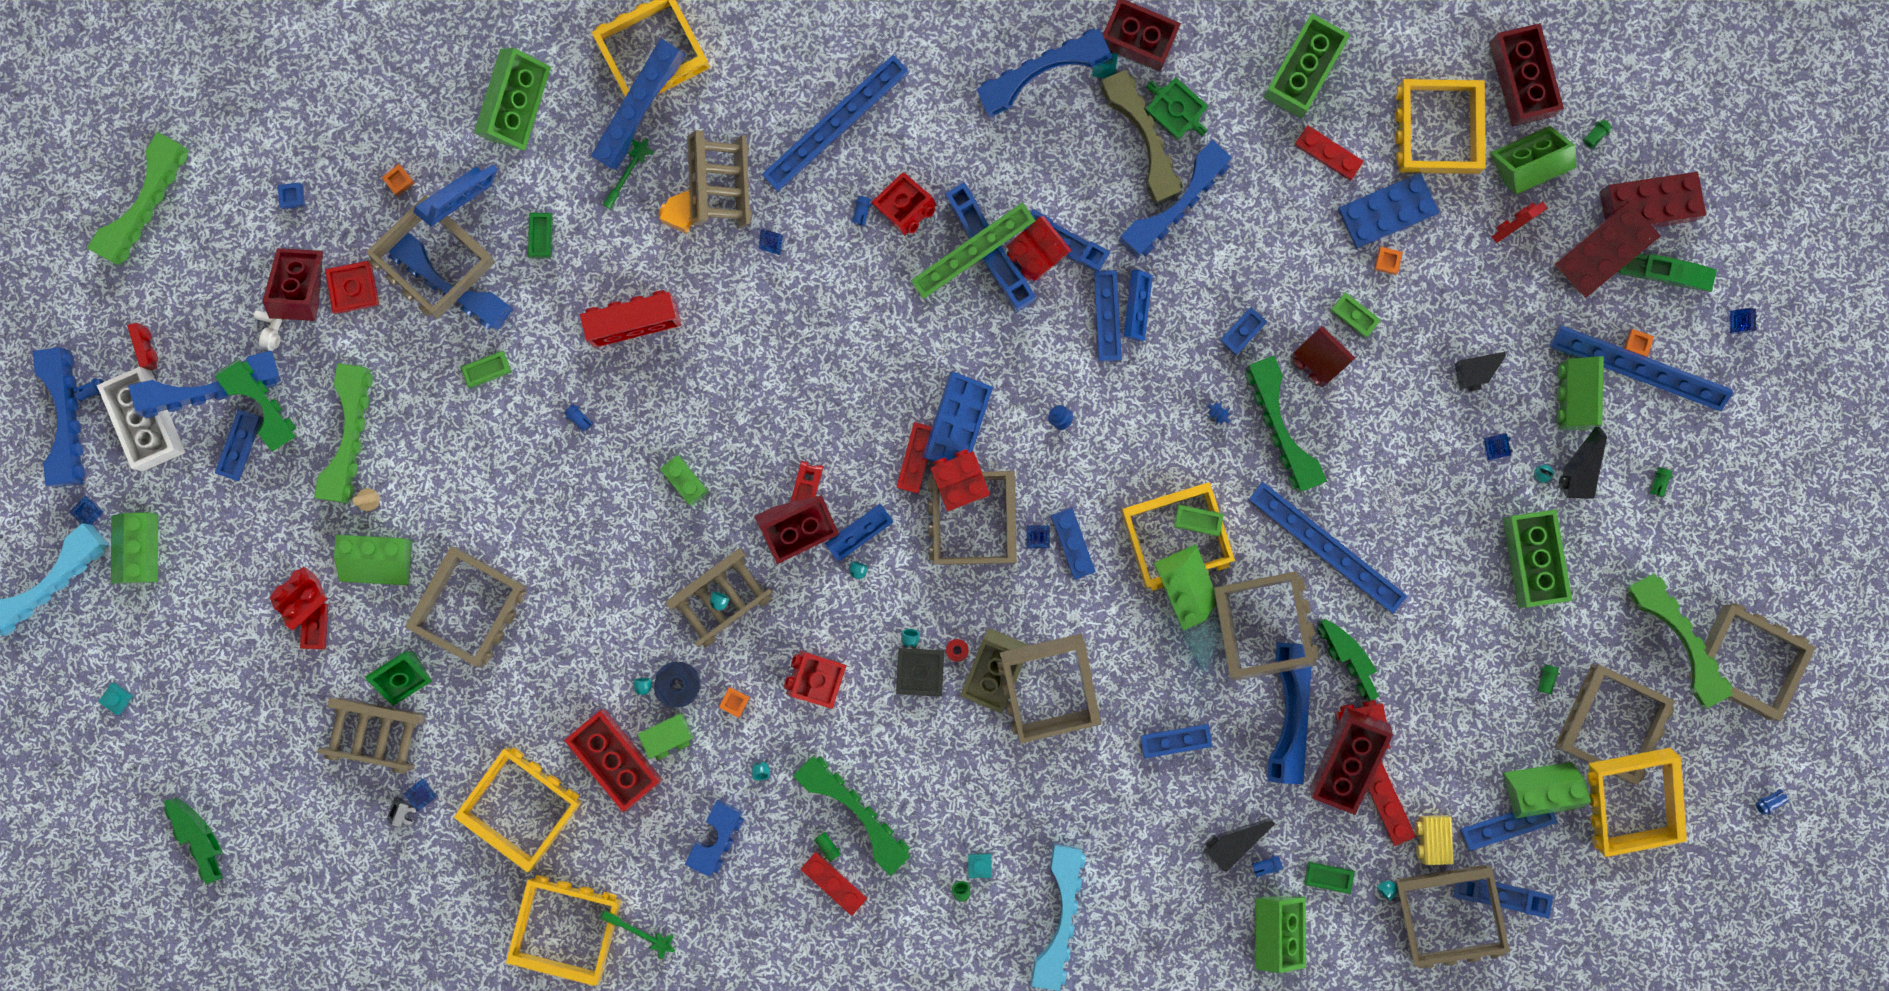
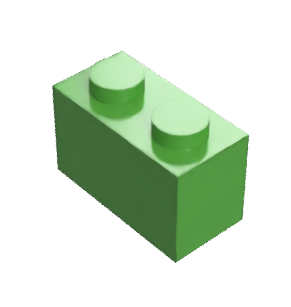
[660,454,709,506]
[638,713,694,761]

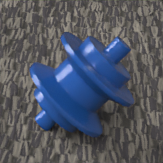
[1207,401,1231,425]
[1048,405,1073,430]

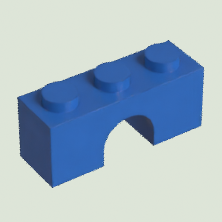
[684,800,744,877]

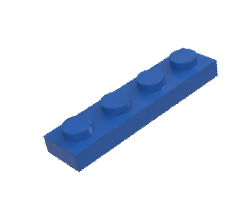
[1094,270,1122,362]
[1460,812,1558,852]

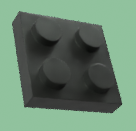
[896,648,945,697]

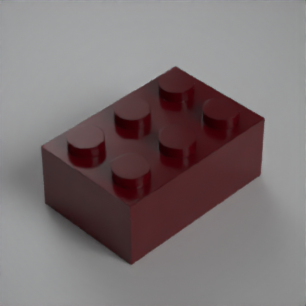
[1103,0,1181,72]

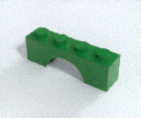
[215,358,297,452]

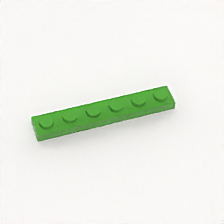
[911,202,1036,299]

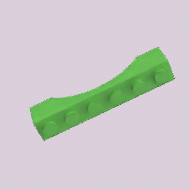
[87,132,189,266]
[314,363,373,504]
[1626,573,1733,710]

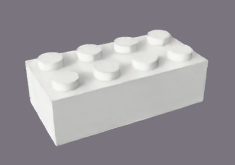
[97,367,186,471]

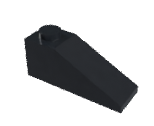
[1559,427,1607,499]
[1204,818,1275,873]

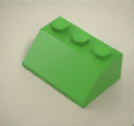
[1490,126,1577,194]
[1556,356,1604,431]
[111,512,158,584]
[334,535,412,585]
[1153,544,1217,630]
[1503,762,1591,819]
[1255,896,1306,973]

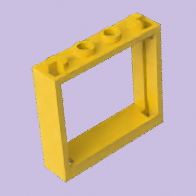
[591,0,710,97]
[1395,79,1486,174]
[1120,482,1235,591]
[454,747,582,872]
[1587,748,1687,857]
[506,875,622,986]

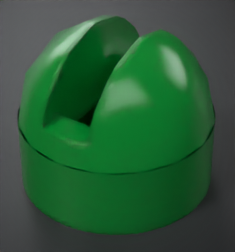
[952,881,971,902]

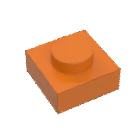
[381,164,415,197]
[1374,247,1403,275]
[1624,329,1654,357]
[719,687,750,718]

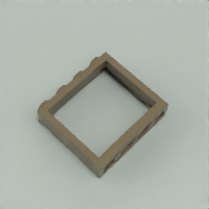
[366,195,496,320]
[928,471,1017,565]
[405,546,528,667]
[1214,571,1319,681]
[1688,603,1816,722]
[997,634,1101,743]
[1554,664,1675,785]
[1396,864,1510,969]

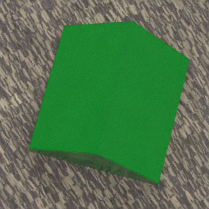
[365,651,432,706]

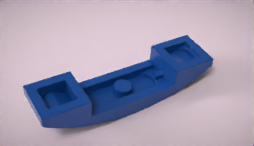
[1024,209,1111,272]
[1453,879,1553,919]

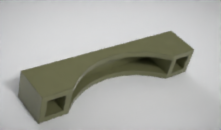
[1100,70,1183,206]

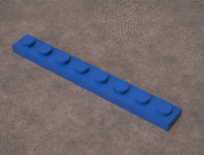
[762,54,909,192]
[1550,325,1733,411]
[1248,482,1407,614]

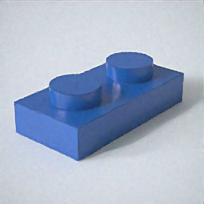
[1220,307,1267,356]

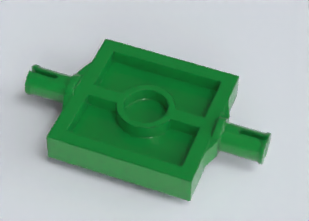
[1145,77,1209,141]

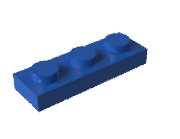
[1124,270,1153,341]
[215,409,263,481]
[825,503,893,562]
[1051,508,1096,580]
[1140,723,1213,759]

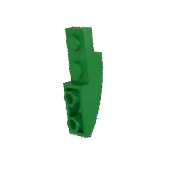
[1619,254,1717,292]
[1317,619,1379,701]
[163,798,223,884]

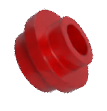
[946,639,969,662]

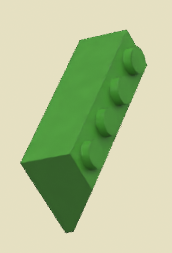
[474,48,551,151]

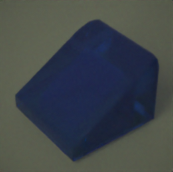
[759,229,785,255]

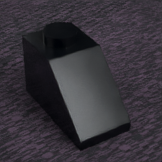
[1455,352,1506,392]

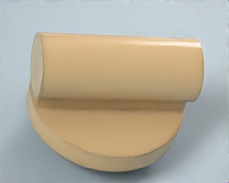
[353,488,380,511]

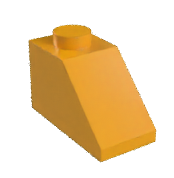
[659,190,691,234]

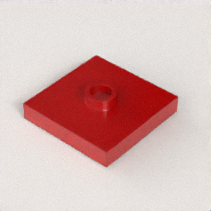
[325,260,379,314]

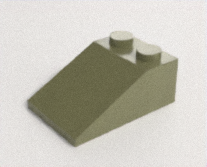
[960,628,1029,714]

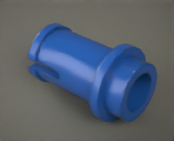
[852,196,872,226]
[73,378,104,401]
[564,404,593,433]
[1755,789,1789,815]
[1252,855,1283,878]

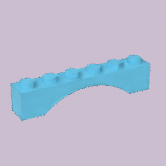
[0,523,109,636]
[1031,843,1086,991]

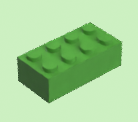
[1263,13,1350,119]
[1502,509,1573,608]

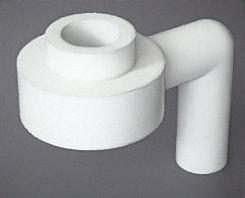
[254,310,282,351]

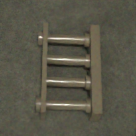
[687,130,752,229]
[665,548,774,648]
[317,697,426,774]

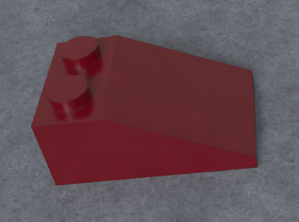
[262,248,323,321]
[1290,326,1355,387]
[754,495,839,564]

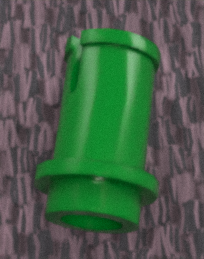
[1582,119,1612,149]
[1649,467,1673,498]
[1537,664,1560,695]
[814,831,841,862]

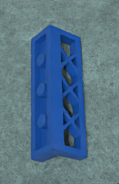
[413,164,498,227]

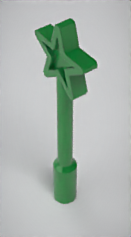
[602,138,654,209]
[600,910,675,959]

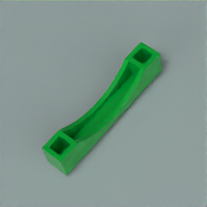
[1244,355,1327,493]
[793,755,911,876]

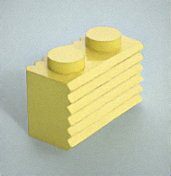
[1415,815,1454,865]

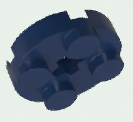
[654,662,701,707]

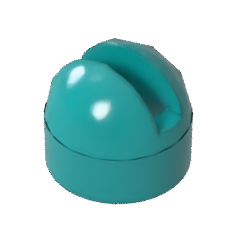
[1534,464,1554,483]
[849,561,869,580]
[710,591,730,611]
[901,629,920,648]
[633,678,652,695]
[752,761,770,781]
[1376,880,1397,901]

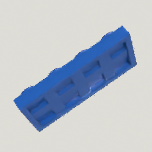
[1338,172,1440,249]
[922,371,993,462]

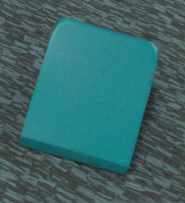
[1092,53,1118,79]

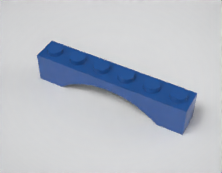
[976,28,1113,117]
[591,38,687,170]
[1119,140,1232,259]
[945,182,1036,313]
[388,233,514,330]
[33,347,85,488]
[128,351,281,418]
[1267,642,1312,784]

